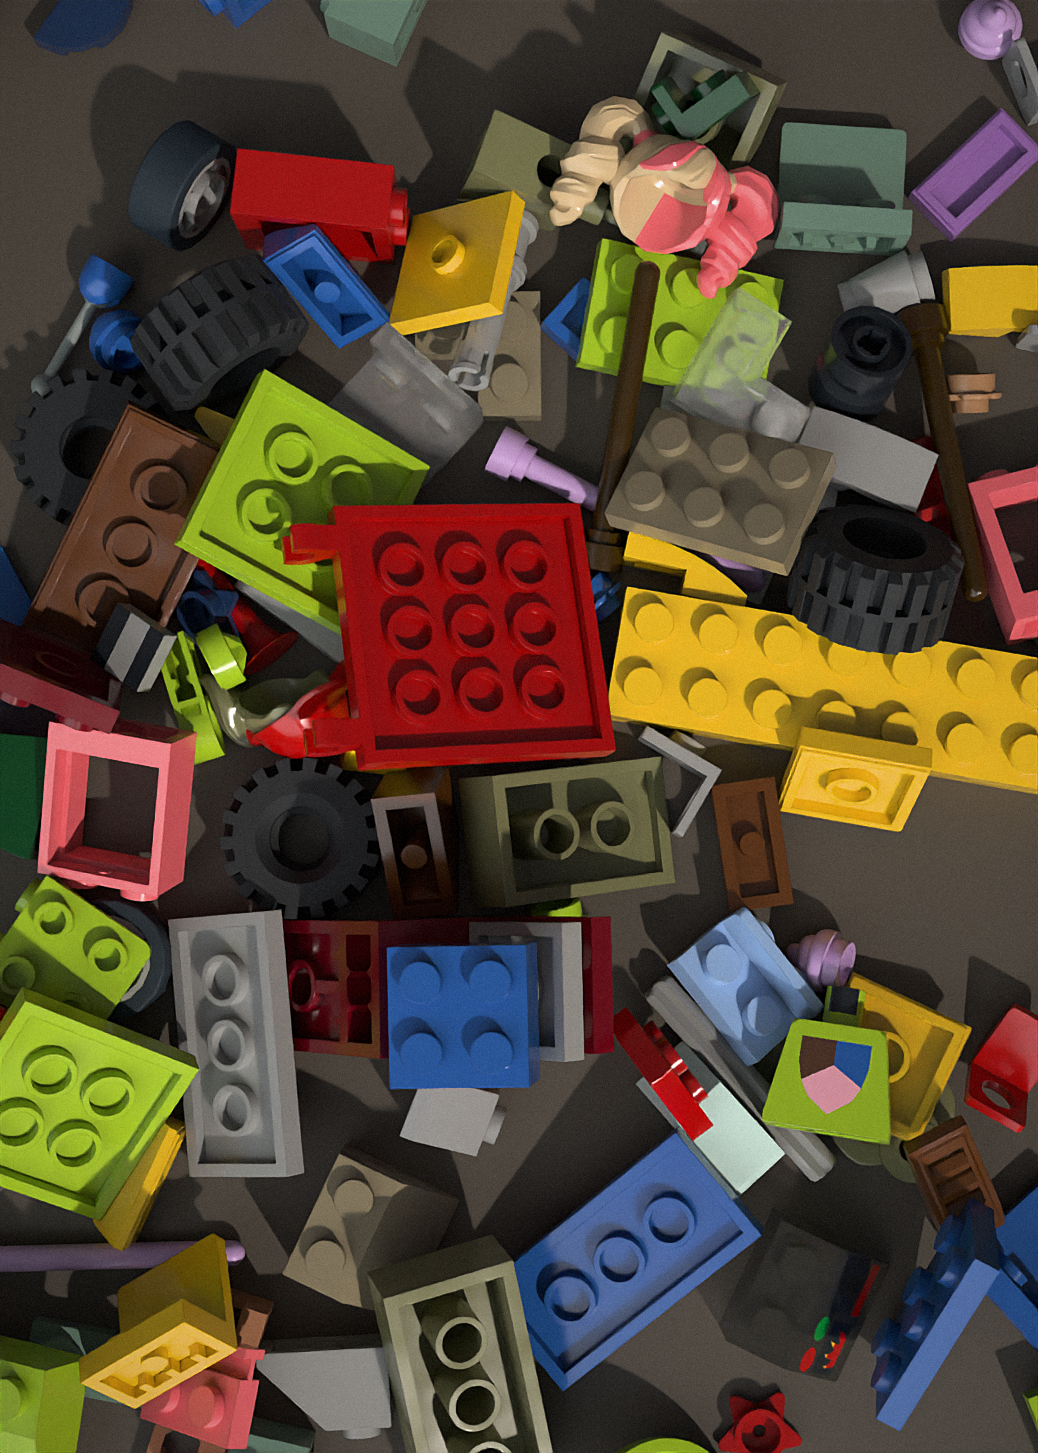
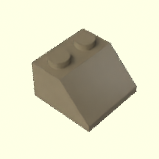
[282,1144,460,1311]

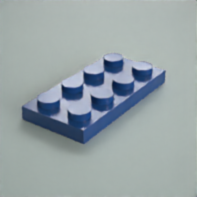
[513,1126,764,1391]

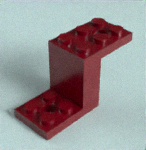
[282,915,614,1059]

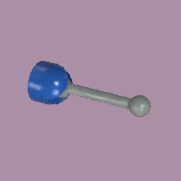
[31,254,135,397]

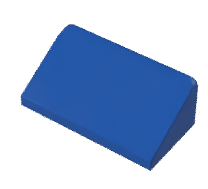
[262,224,391,349]

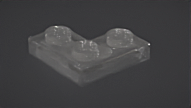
[669,287,813,443]

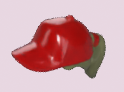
[199,659,351,759]

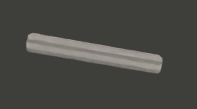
[645,975,837,1182]

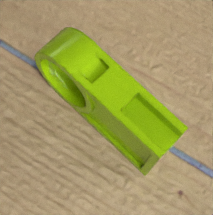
[161,631,226,765]

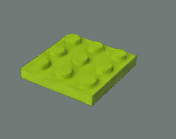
[174,369,430,636]
[0,987,200,1221]

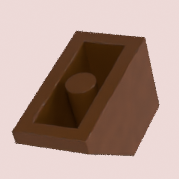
[371,766,459,919]

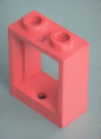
[967,464,1038,646]
[37,718,197,901]

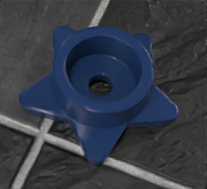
[176,569,240,647]

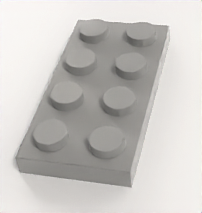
[168,910,304,1177]

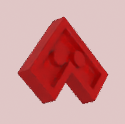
[613,1007,713,1141]

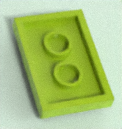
[575,238,784,403]

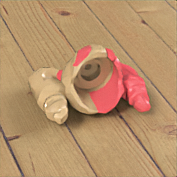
[549,96,780,299]

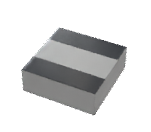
[90,603,177,692]

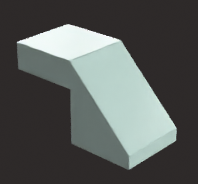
[636,1041,786,1197]

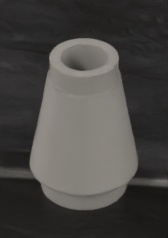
[837,250,935,314]

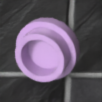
[958,0,1023,60]
[786,929,856,994]

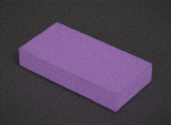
[908,107,1038,242]

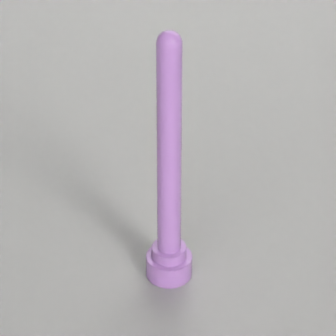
[484,426,767,593]
[0,1240,245,1272]

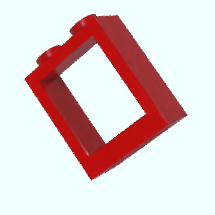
[230,148,411,265]

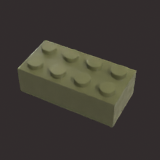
[367,1235,553,1453]

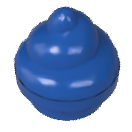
[89,309,143,374]

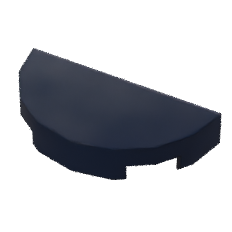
[33,0,133,55]

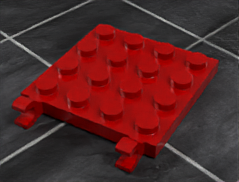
[281,503,616,770]

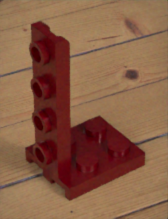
[0,618,122,734]

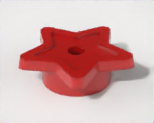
[718,1392,802,1453]

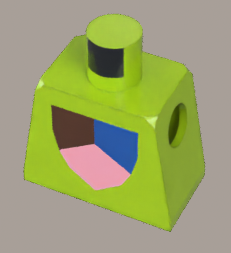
[762,986,892,1145]

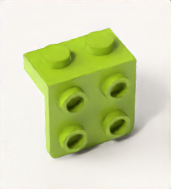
[0,875,152,1020]

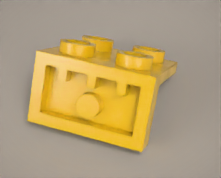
[79,1233,238,1409]

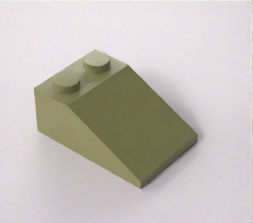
[601,29,788,261]
[458,756,675,907]

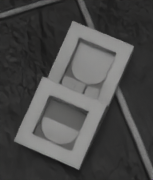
[795,406,938,514]

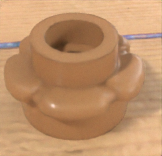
[945,373,1002,413]

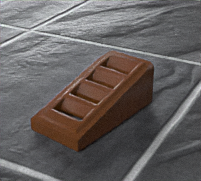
[902,1115,1005,1231]

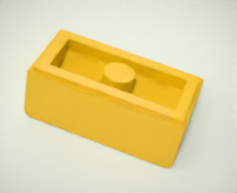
[93,1115,186,1251]

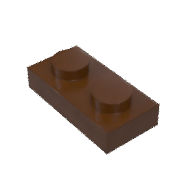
[710,776,794,913]

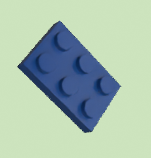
[870,1197,1000,1431]

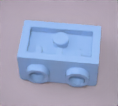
[667,907,824,1066]

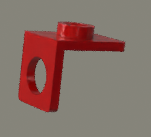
[964,1004,1038,1133]

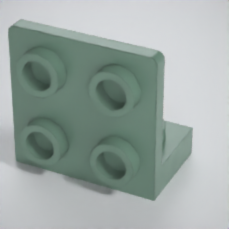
[774,122,913,256]

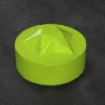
[195,623,247,691]

